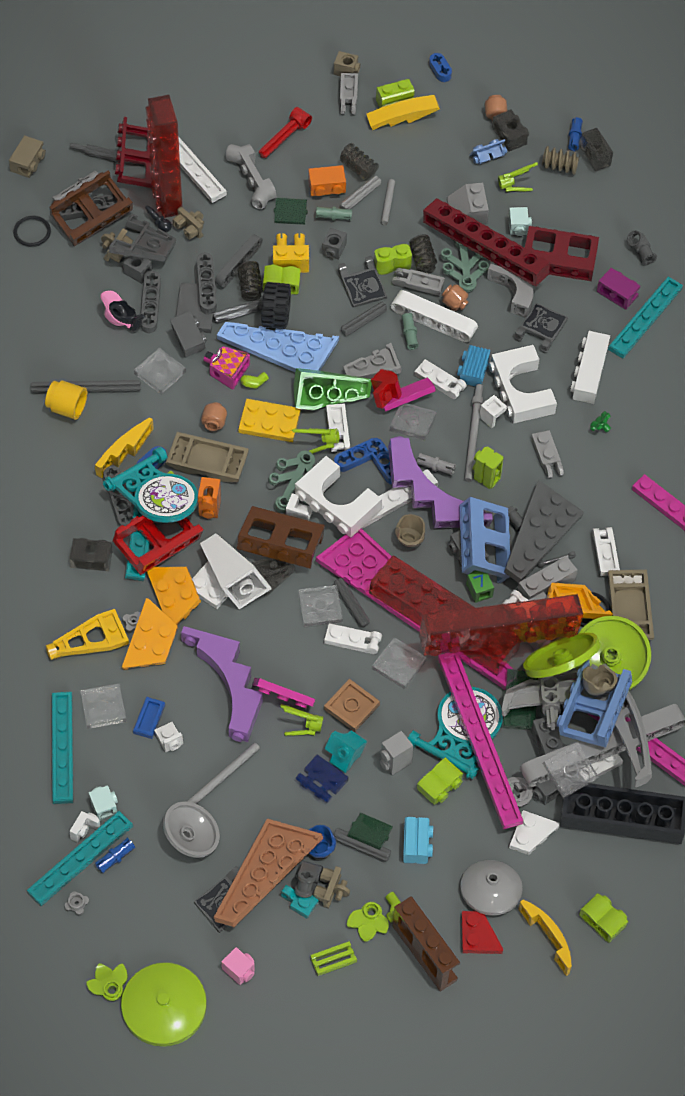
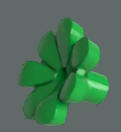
[590,411,611,432]

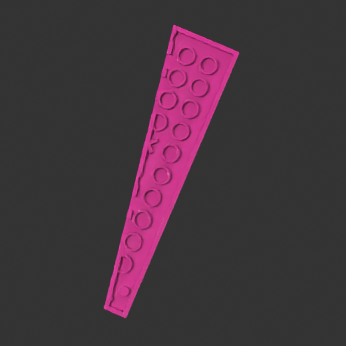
[316,528,520,690]

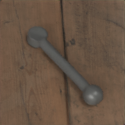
[538,551,576,568]

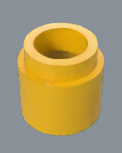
[45,380,88,420]

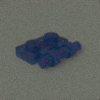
[296,754,349,803]

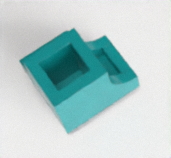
[325,730,367,773]

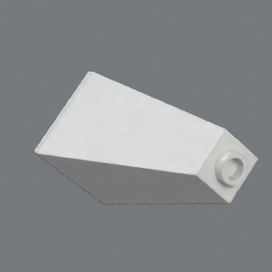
[200,533,272,609]

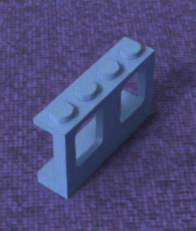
[459,497,511,583]
[557,660,632,748]

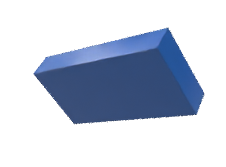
[133,697,165,739]

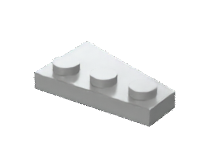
[343,343,401,379]

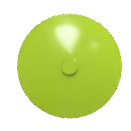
[575,616,651,690]
[523,633,600,678]
[121,963,207,1046]

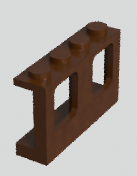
[49,170,133,246]
[237,506,325,569]
[392,896,460,992]

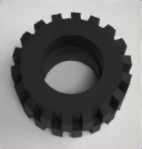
[261,282,291,329]

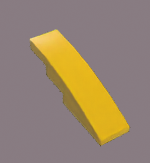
[366,95,440,130]
[95,417,153,478]

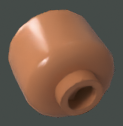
[485,95,508,122]
[441,284,469,311]
[201,402,227,431]

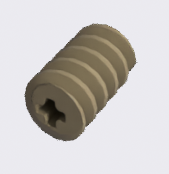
[542,146,580,174]

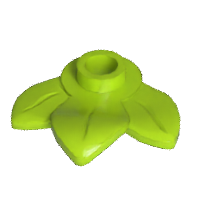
[347,902,389,942]
[86,963,128,1001]

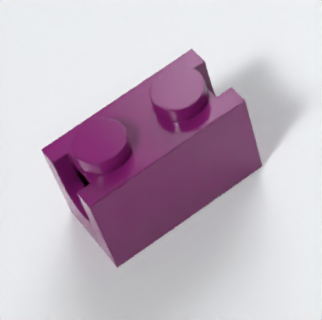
[597,268,640,310]

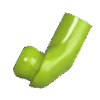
[240,372,269,389]
[385,892,401,923]

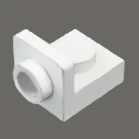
[154,722,183,752]
[70,811,100,843]

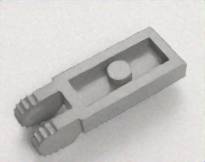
[340,73,358,114]
[392,268,445,296]
[531,430,564,478]

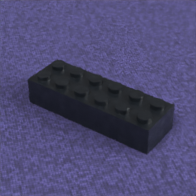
[560,780,685,844]

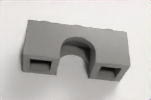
[518,556,577,600]

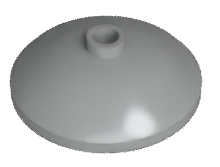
[163,802,220,858]
[460,860,523,915]

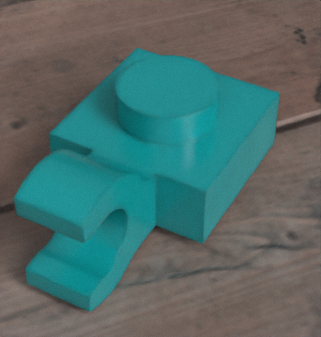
[281,885,319,919]

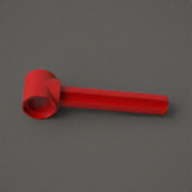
[259,107,312,158]

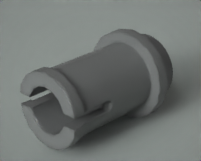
[508,506,523,531]

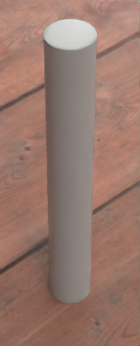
[381,179,395,225]

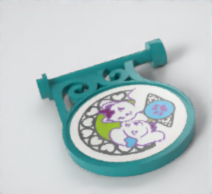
[103,447,198,523]
[408,687,503,779]

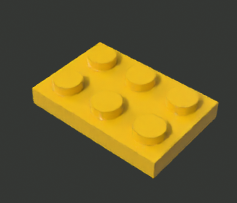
[238,399,301,443]

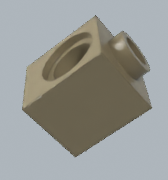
[334,51,361,76]

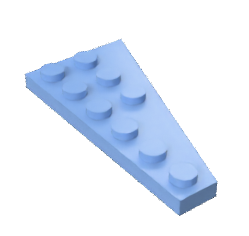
[217,322,339,372]

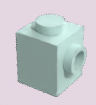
[508,207,532,236]
[89,786,118,821]

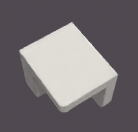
[479,395,507,428]
[286,493,313,521]

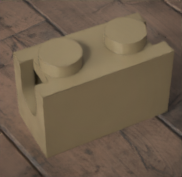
[9,135,46,178]

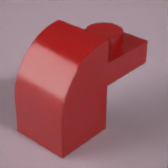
[371,369,402,409]

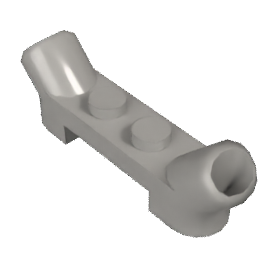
[226,144,277,209]

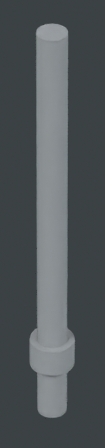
[464,384,483,482]
[187,743,260,804]

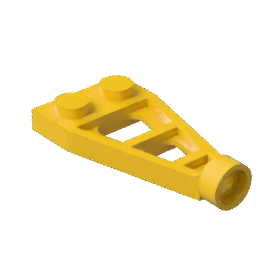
[45,609,129,660]

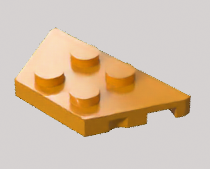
[147,567,201,625]
[544,583,613,619]
[122,598,178,670]

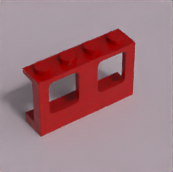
[113,516,204,575]

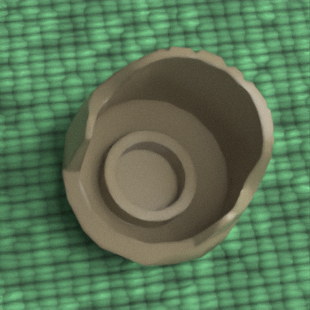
[395,514,425,547]
[582,665,618,696]

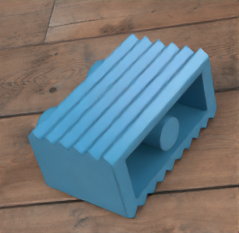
[457,345,491,387]

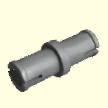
[417,453,456,475]

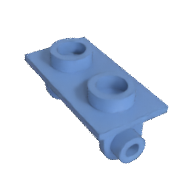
[469,139,507,164]

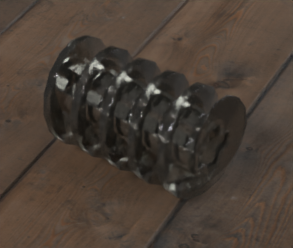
[340,143,379,180]
[409,234,437,274]
[237,261,263,301]

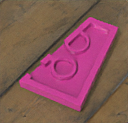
[252,678,315,708]

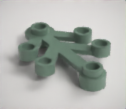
[441,241,489,292]
[268,451,315,513]

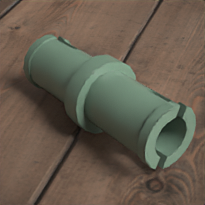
[316,206,352,221]
[401,313,419,350]

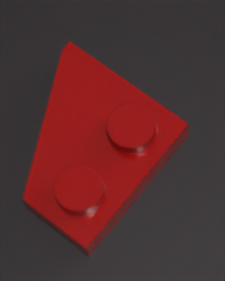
[462,911,503,954]

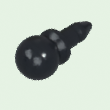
[145,206,172,233]

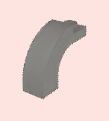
[487,264,533,318]

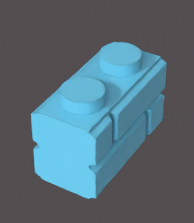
[403,817,433,864]

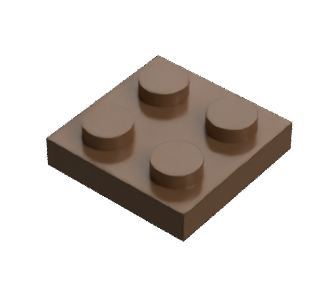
[324,679,380,732]

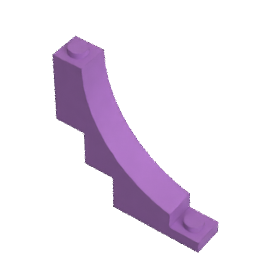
[388,436,493,528]
[181,626,263,742]

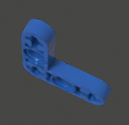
[334,438,392,485]

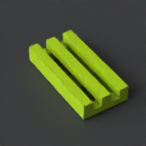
[310,941,357,976]

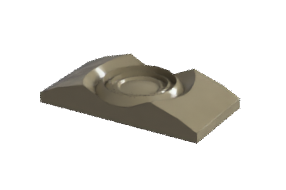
[166,432,249,482]
[608,570,654,640]

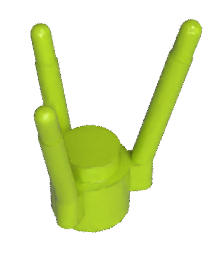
[498,162,538,192]
[292,428,340,454]
[280,704,323,736]

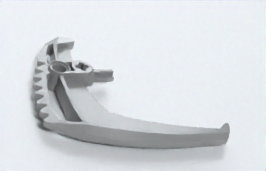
[502,664,652,787]

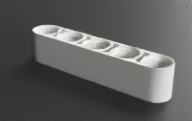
[391,290,478,342]

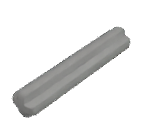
[340,176,381,209]

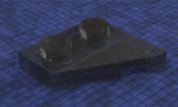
[252,558,295,597]

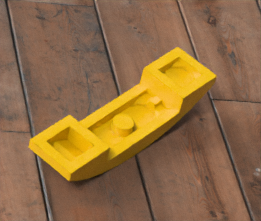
[518,900,572,976]

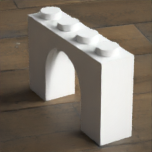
[489,345,557,424]
[295,456,382,537]

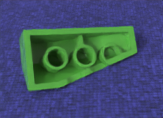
[293,368,372,410]

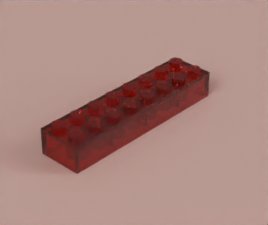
[145,95,182,218]
[369,555,522,676]
[419,594,583,656]

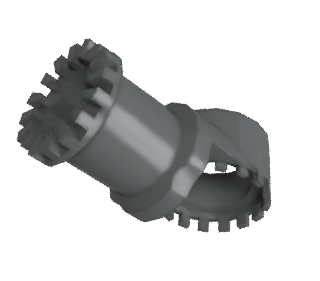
[627,230,657,266]

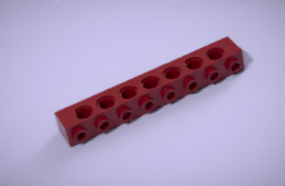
[423,198,550,287]

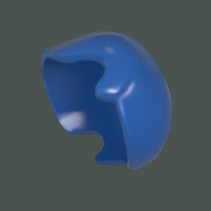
[309,825,336,858]

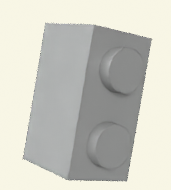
[380,731,413,775]

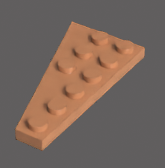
[214,819,323,927]

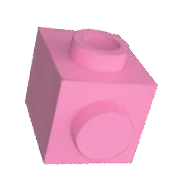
[221,947,255,985]

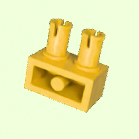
[273,233,309,273]

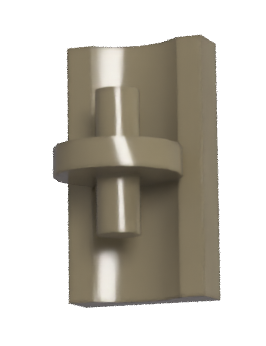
[173,207,204,240]
[101,228,133,263]
[314,866,350,909]

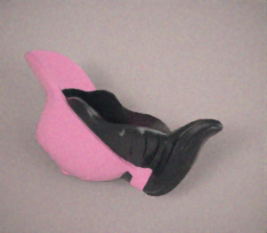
[100,291,146,331]

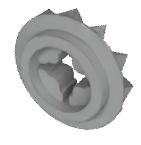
[507,777,533,808]

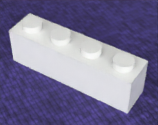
[570,331,610,404]

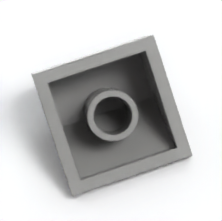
[447,183,489,224]

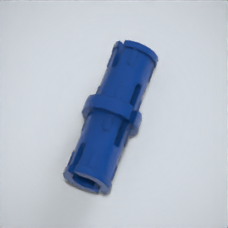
[568,117,583,151]
[95,837,135,873]

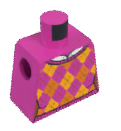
[204,346,250,390]

